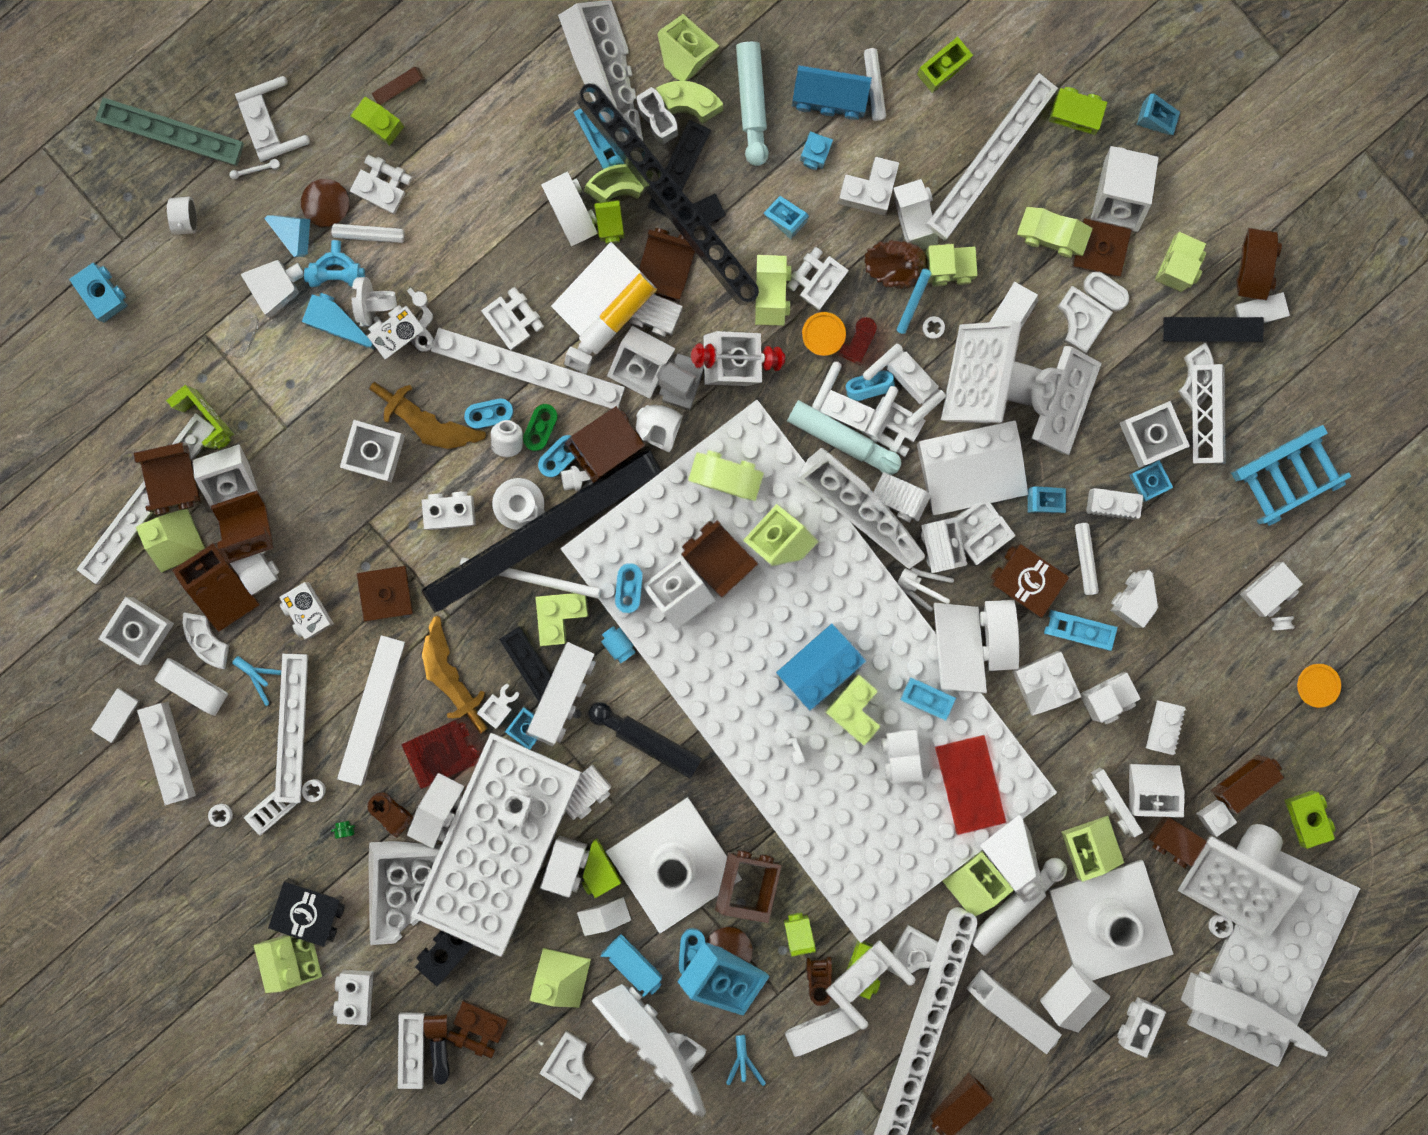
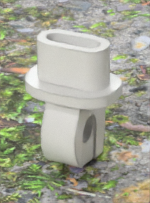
[561,466,591,491]

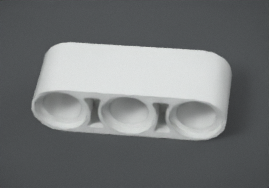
[154,658,228,716]
[784,1007,859,1057]

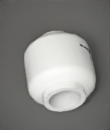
[491,420,523,457]

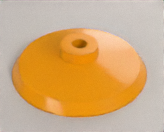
[802,312,846,356]
[1297,664,1341,708]

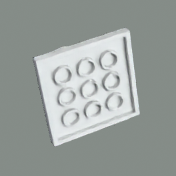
[941,321,1046,422]
[606,797,742,933]
[1178,824,1303,941]
[1048,860,1173,981]

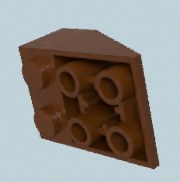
[172,543,260,632]

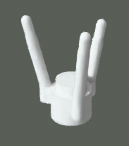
[898,567,954,612]

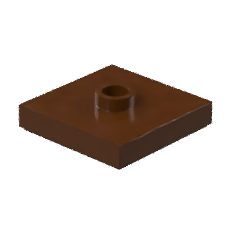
[1072,218,1132,278]
[357,566,413,622]

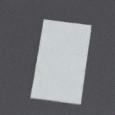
[934,603,987,693]

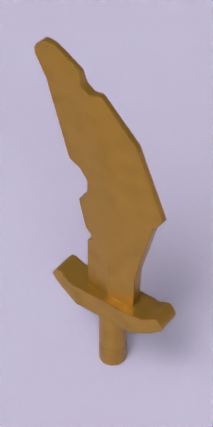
[369,381,486,449]
[422,616,488,734]

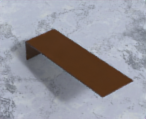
[371,67,425,105]

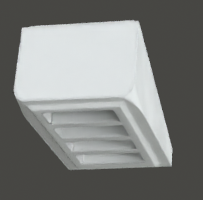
[244,791,298,836]

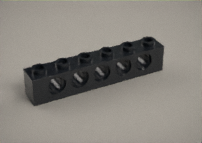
[415,930,474,987]

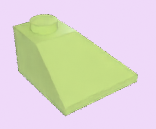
[658,14,719,81]
[743,504,819,566]
[136,509,205,573]
[530,948,591,1008]

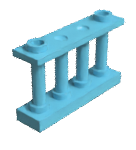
[1231,425,1351,526]

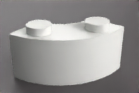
[541,172,598,246]
[893,179,938,250]
[980,600,1019,671]

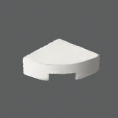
[786,737,805,764]

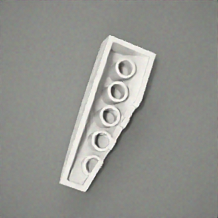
[558,0,643,142]
[798,448,925,569]
[1181,971,1328,1057]
[592,984,706,1117]

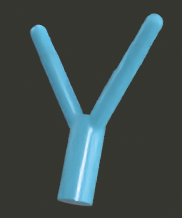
[232,656,281,706]
[726,1035,766,1086]

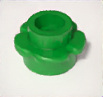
[331,821,355,839]

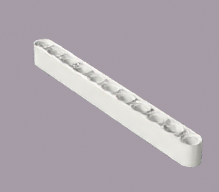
[874,907,977,1135]

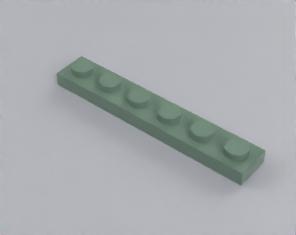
[95,97,244,167]

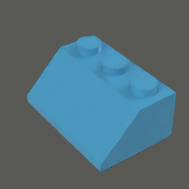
[792,65,872,120]
[776,623,866,711]

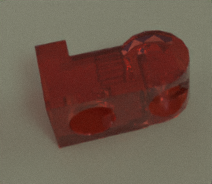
[838,317,877,365]

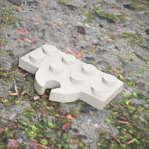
[1031,346,1101,455]

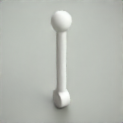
[230,159,280,180]

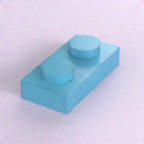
[900,677,956,721]

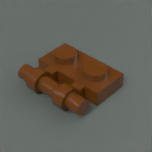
[446,1000,508,1059]

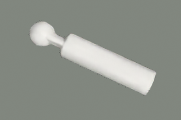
[972,858,1067,956]

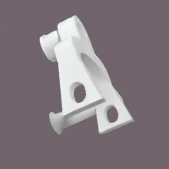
[373,288,434,352]

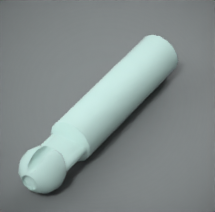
[736,41,769,166]
[787,400,901,475]

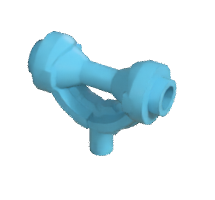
[304,240,365,287]

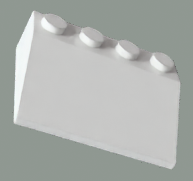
[917,420,1028,516]

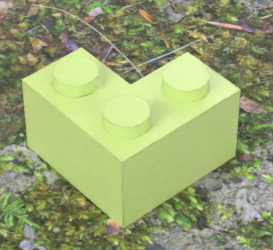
[1155,232,1206,292]
[925,244,978,286]
[536,593,589,646]
[824,674,881,745]

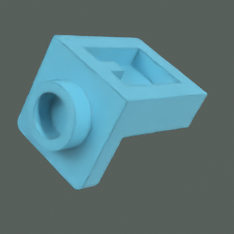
[800,132,833,170]

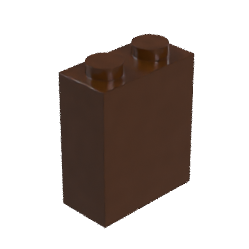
[565,406,645,483]

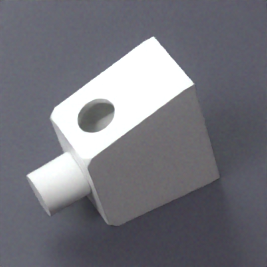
[241,260,304,318]

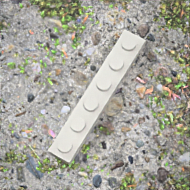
[275,654,308,803]

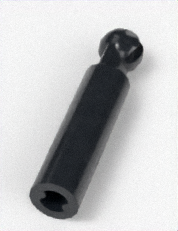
[588,702,702,779]

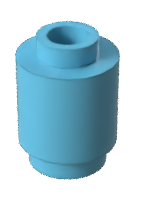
[601,626,636,664]

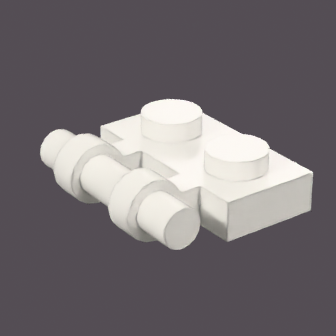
[350,155,412,215]
[786,247,849,310]
[481,287,544,351]
[862,396,926,457]

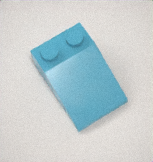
[678,942,770,1015]

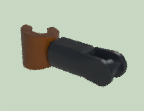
[423,1014,450,1085]

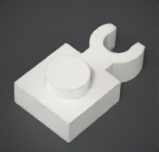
[477,684,520,729]

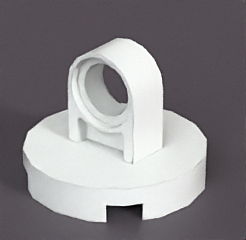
[352,277,397,327]

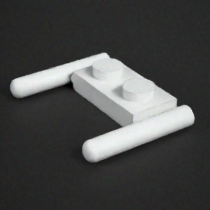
[235,76,310,162]
[863,344,946,427]
[812,361,898,438]
[826,940,916,1030]

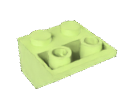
[1061,816,1124,882]
[942,851,1013,917]
[254,935,322,993]

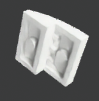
[954,503,1015,565]

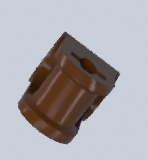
[367,792,414,838]
[806,957,832,1006]

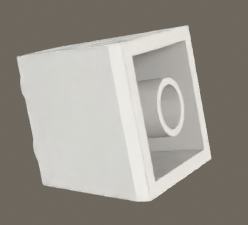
[1091,146,1158,232]
[980,815,1044,903]

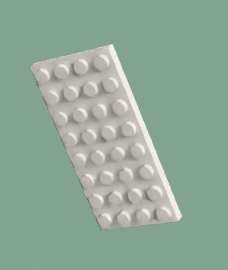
[411,733,582,957]
[1187,851,1360,1067]

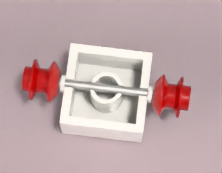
[691,331,785,386]

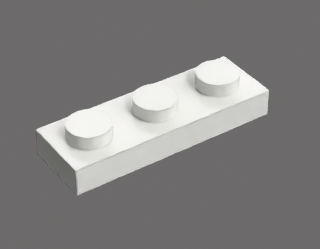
[1091,768,1143,838]
[398,1012,425,1089]

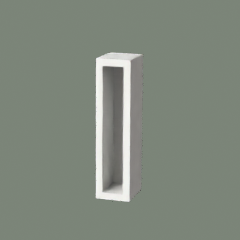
[526,642,596,746]
[137,702,196,805]

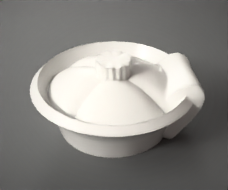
[492,478,545,530]

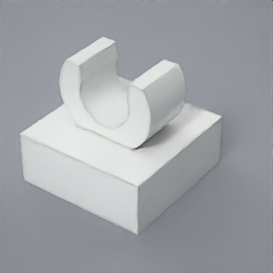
[564,341,592,374]

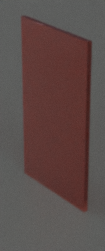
[935,735,1006,835]

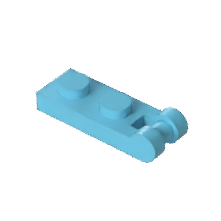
[574,108,625,169]
[1044,610,1118,651]

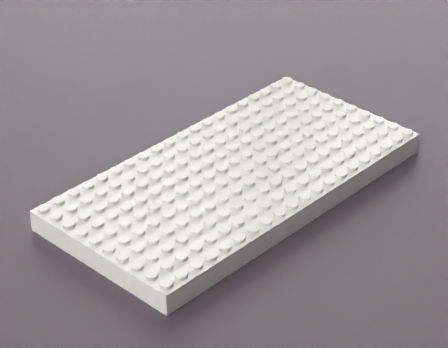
[561,400,1057,943]

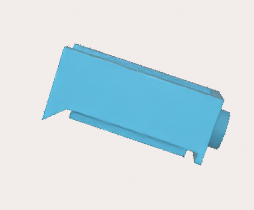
[600,934,662,996]

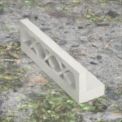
[1192,364,1225,464]

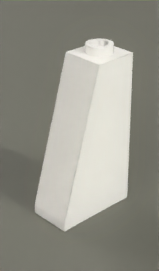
[967,969,1062,1054]

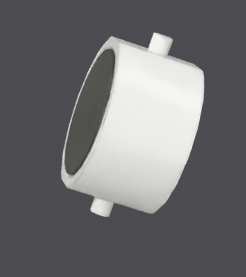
[167,197,197,235]

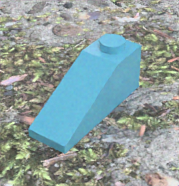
[302,293,376,350]

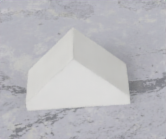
[577,897,631,936]

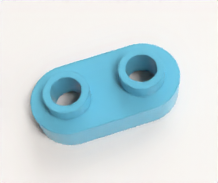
[846,370,895,401]
[464,399,514,429]
[538,435,575,478]
[615,563,643,613]
[679,928,705,974]

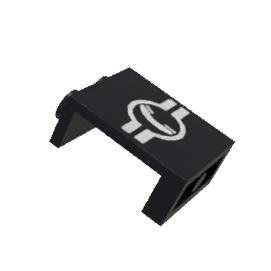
[268,878,346,947]

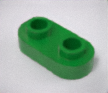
[523,404,558,451]

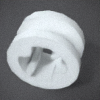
[923,316,945,339]
[1271,616,1295,630]
[302,779,326,802]
[208,804,233,827]
[1209,914,1233,938]

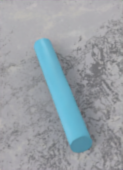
[897,269,931,334]

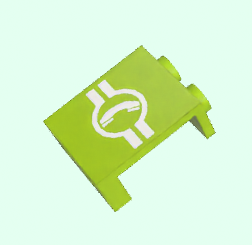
[166,385,234,450]

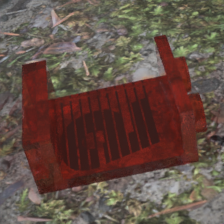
[401,719,479,789]

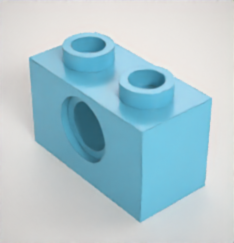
[69,263,128,323]

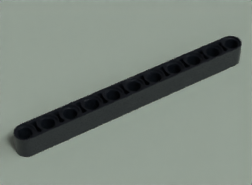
[577,83,759,305]
[421,450,662,612]

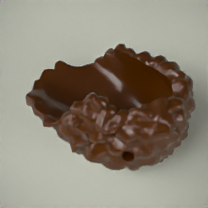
[864,240,928,289]

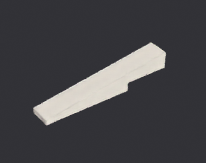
[337,635,405,786]

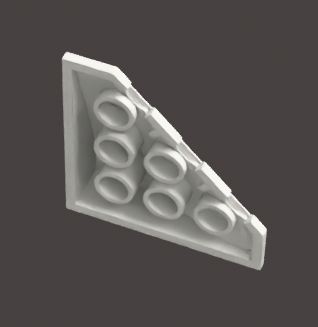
[369,841,442,945]

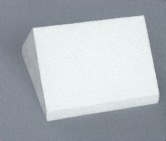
[1040,965,1110,1032]

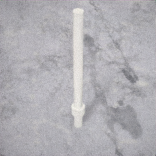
[460,557,601,599]

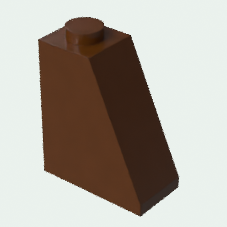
[930,1072,994,1135]

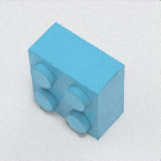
[1129,460,1173,502]
[505,707,537,749]

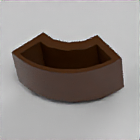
[1236,228,1282,301]

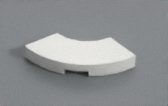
[1178,343,1214,411]
[183,613,229,669]

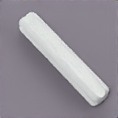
[864,48,886,121]
[332,224,405,243]
[1075,523,1099,595]

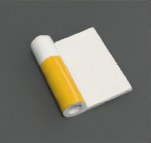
[552,242,657,354]

